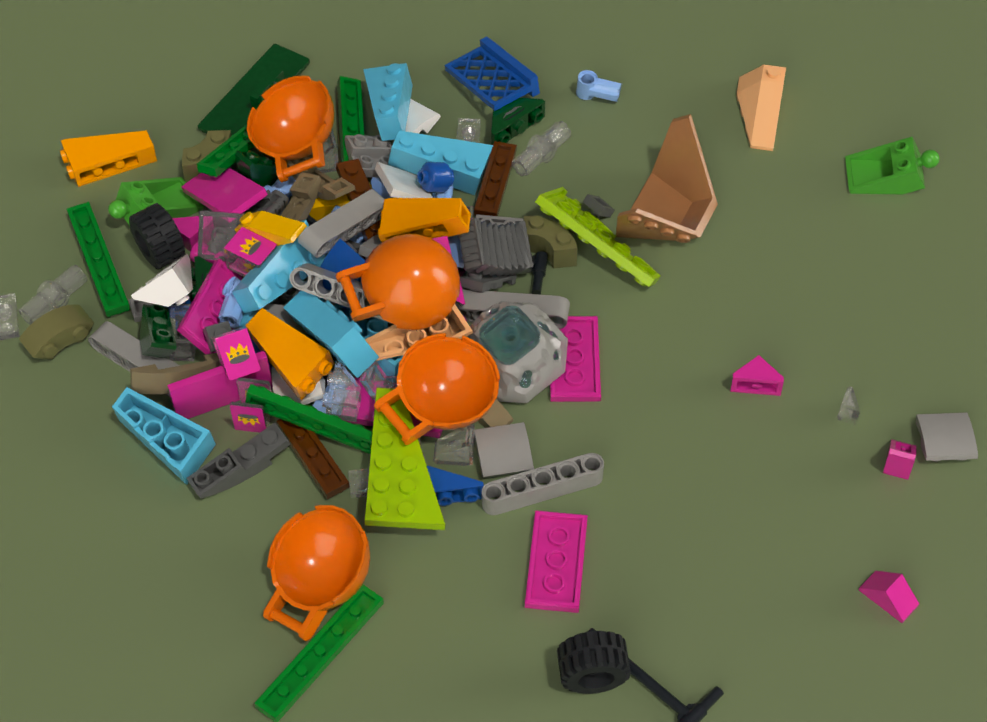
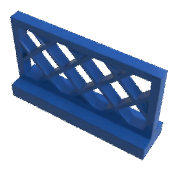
[444,36,540,111]

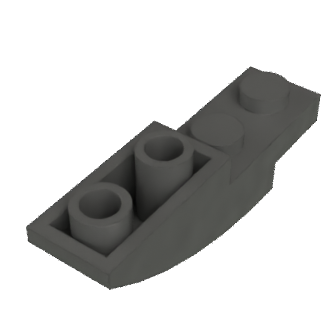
[187,423,291,499]

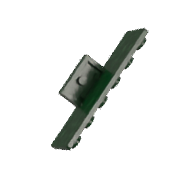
[197,44,310,135]

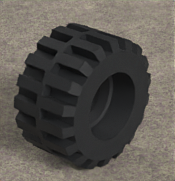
[129,203,185,269]
[557,631,631,694]

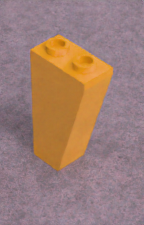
[59,130,157,187]
[378,198,471,242]
[246,308,334,400]

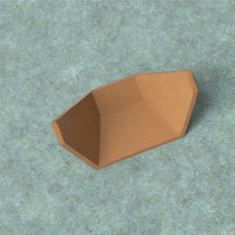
[616,114,718,243]

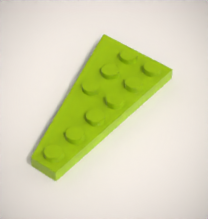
[535,187,661,287]
[365,388,445,530]

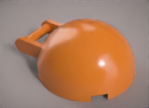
[247,76,334,183]
[335,234,460,330]
[374,333,500,445]
[263,505,370,641]

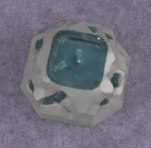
[467,301,568,403]

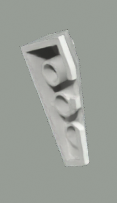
[131,254,193,307]

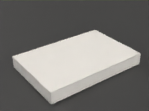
[375,162,433,198]

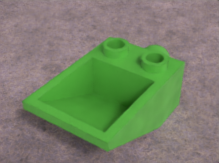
[845,137,940,195]
[108,177,204,226]

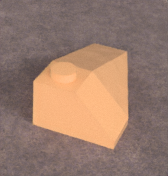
[736,65,786,151]
[365,304,473,361]

